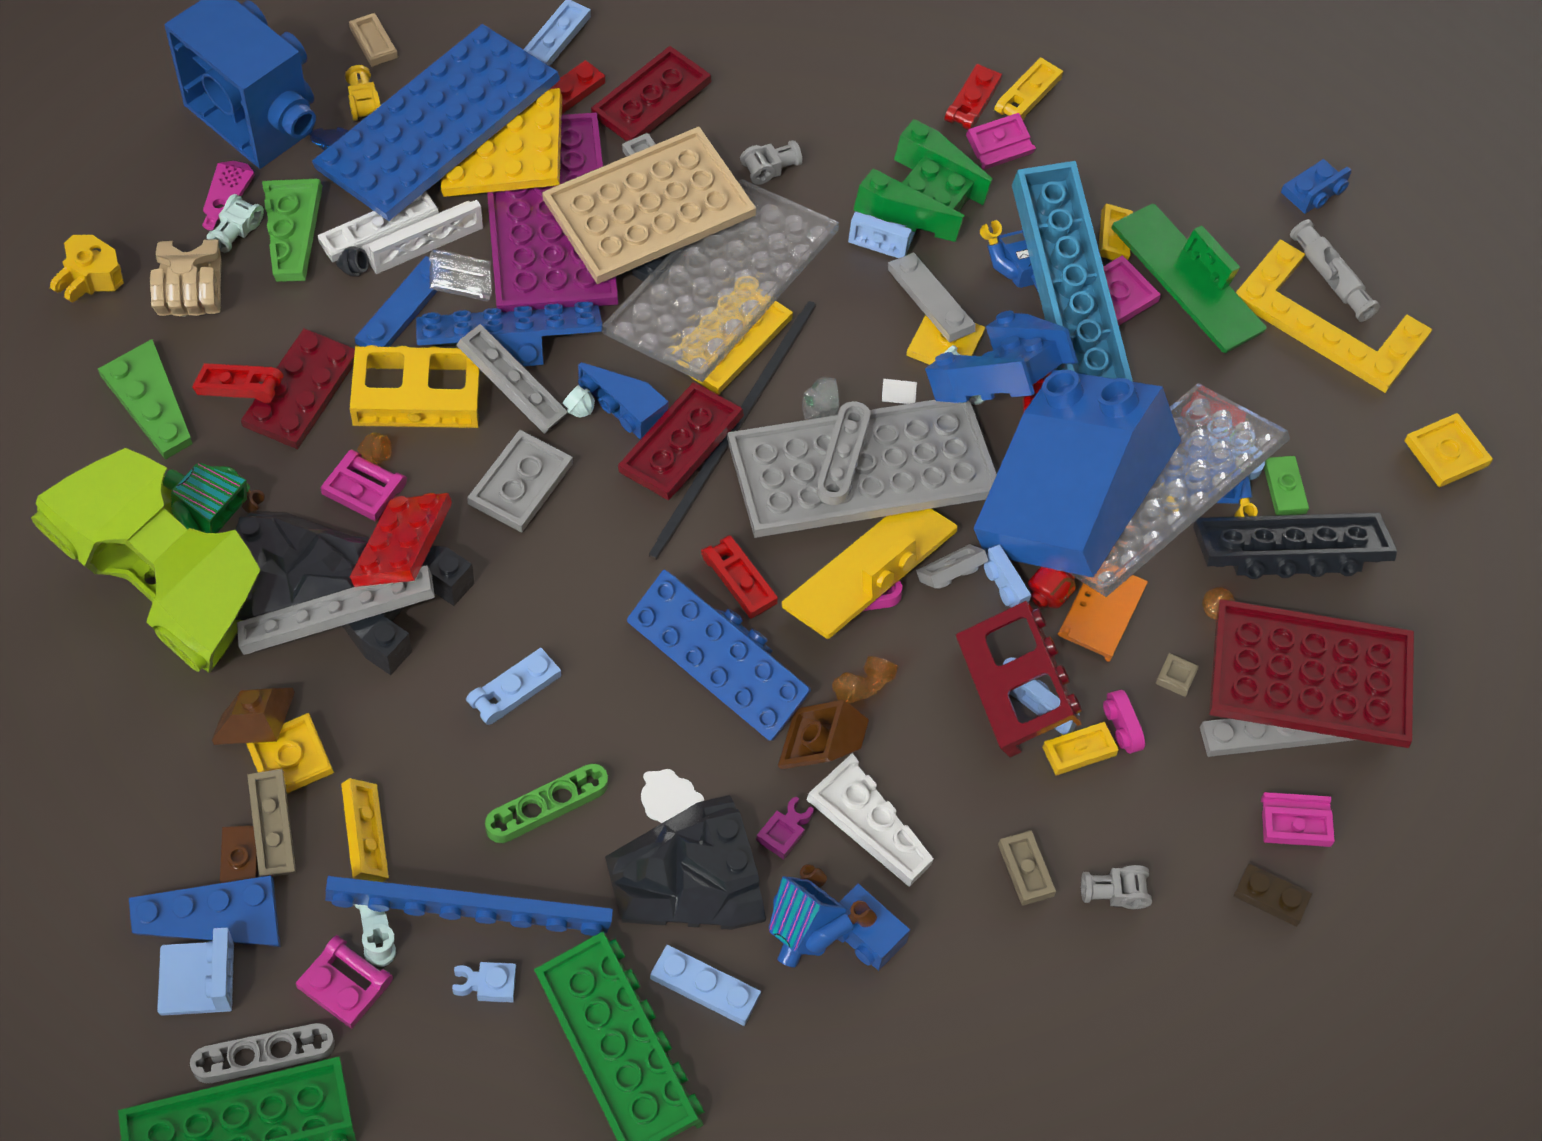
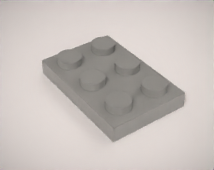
[467,430,573,533]

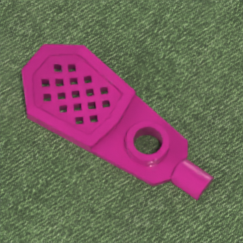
[202,161,255,230]

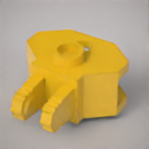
[50,235,124,303]

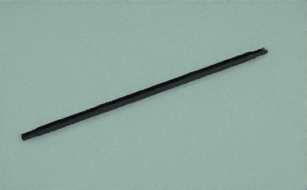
[649,301,816,560]

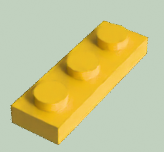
[341,778,389,882]

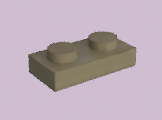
[998,830,1056,906]

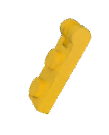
[994,57,1063,120]

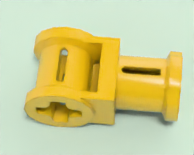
[345,65,381,121]

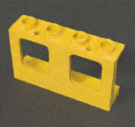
[350,345,480,428]

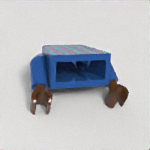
[769,864,877,967]

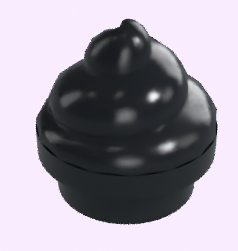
[336,246,369,277]

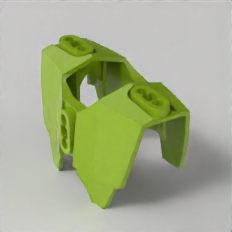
[31,448,260,674]

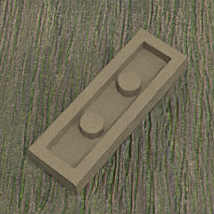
[247,769,296,877]

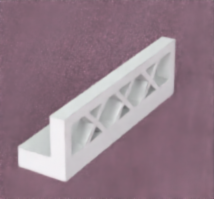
[362,200,483,274]

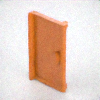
[1058,562,1148,662]

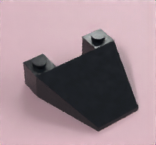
[342,536,475,675]

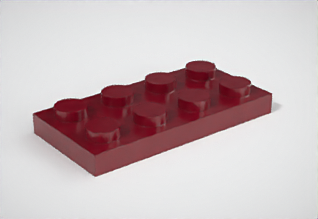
[591,46,711,142]
[241,328,355,450]
[618,382,744,501]

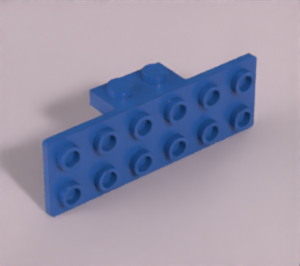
[416,301,603,366]
[627,570,811,741]

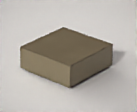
[1155,653,1199,697]

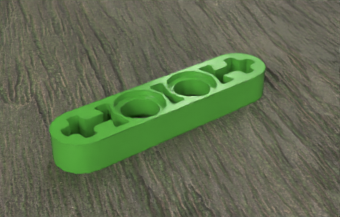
[485,764,608,843]

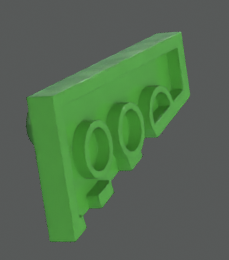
[262,179,323,282]
[98,339,192,460]

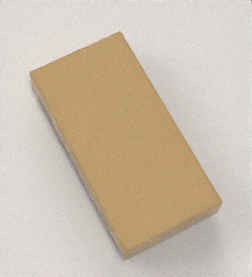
[349,13,398,67]

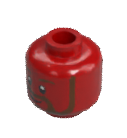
[1028,567,1076,609]

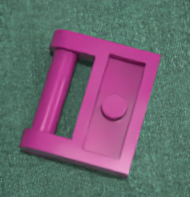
[320,449,407,522]
[295,935,393,1029]

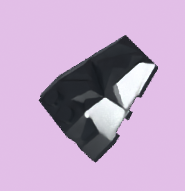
[235,511,368,620]
[605,795,766,930]

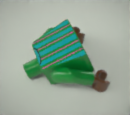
[163,463,265,533]

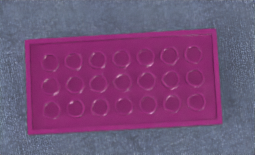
[487,113,618,312]

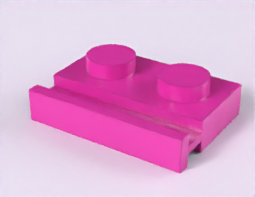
[966,113,1036,170]
[1261,792,1335,847]

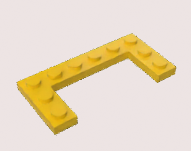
[1236,239,1433,393]

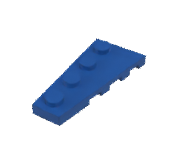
[129,876,281,947]

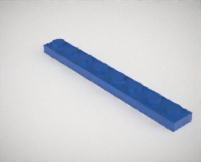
[325,876,613,936]

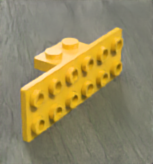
[782,509,957,639]

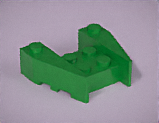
[853,119,993,242]

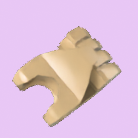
[150,239,222,316]

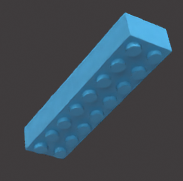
[1012,161,1133,382]

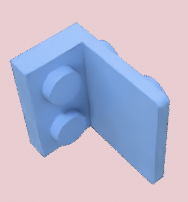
[848,211,917,258]
[158,928,234,1016]

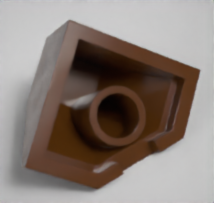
[212,688,295,745]

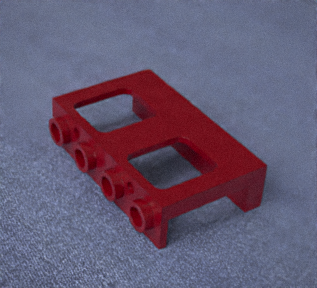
[955,601,1082,758]

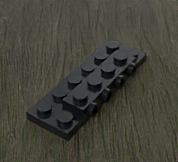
[1193,513,1397,579]

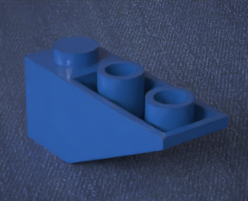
[578,362,669,440]

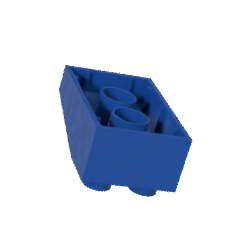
[973,370,1181,578]

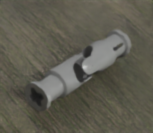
[1290,219,1380,322]

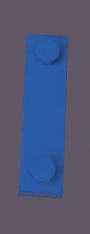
[355,256,451,347]

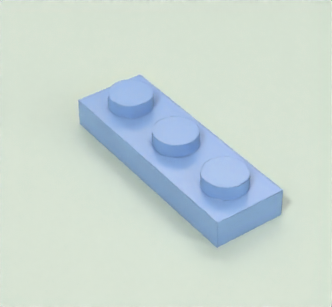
[523,0,591,66]
[650,945,761,1026]

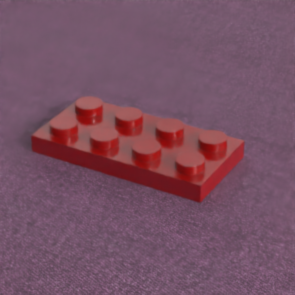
[350,493,452,587]

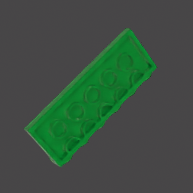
[534,932,705,1141]
[118,1056,356,1141]

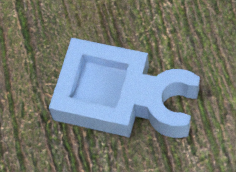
[452,962,516,1002]

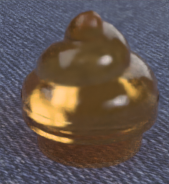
[357,433,392,464]
[1202,588,1235,619]

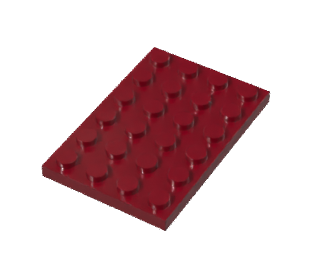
[1209,599,1414,748]

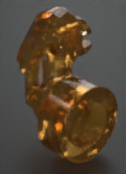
[832,656,899,703]

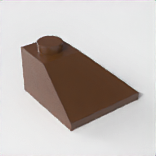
[778,700,869,769]

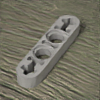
[190,1023,335,1083]

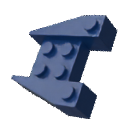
[925,311,1078,403]

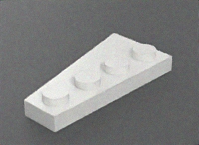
[807,753,933,887]

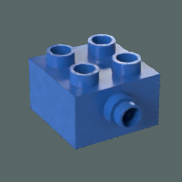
[164,0,316,169]

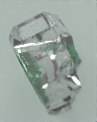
[802,376,839,420]

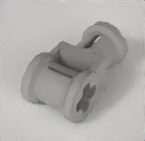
[740,140,802,185]
[1081,865,1152,909]

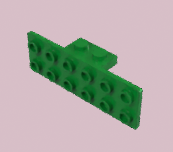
[1111,204,1267,353]

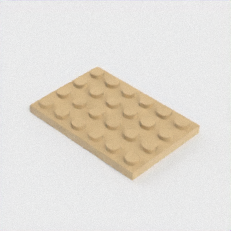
[542,127,756,284]

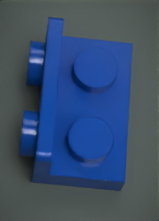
[1281,159,1352,214]

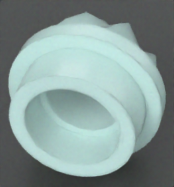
[562,385,595,418]

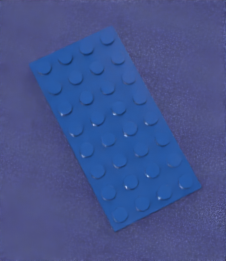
[312,24,560,221]

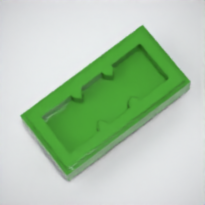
[1264,456,1309,516]

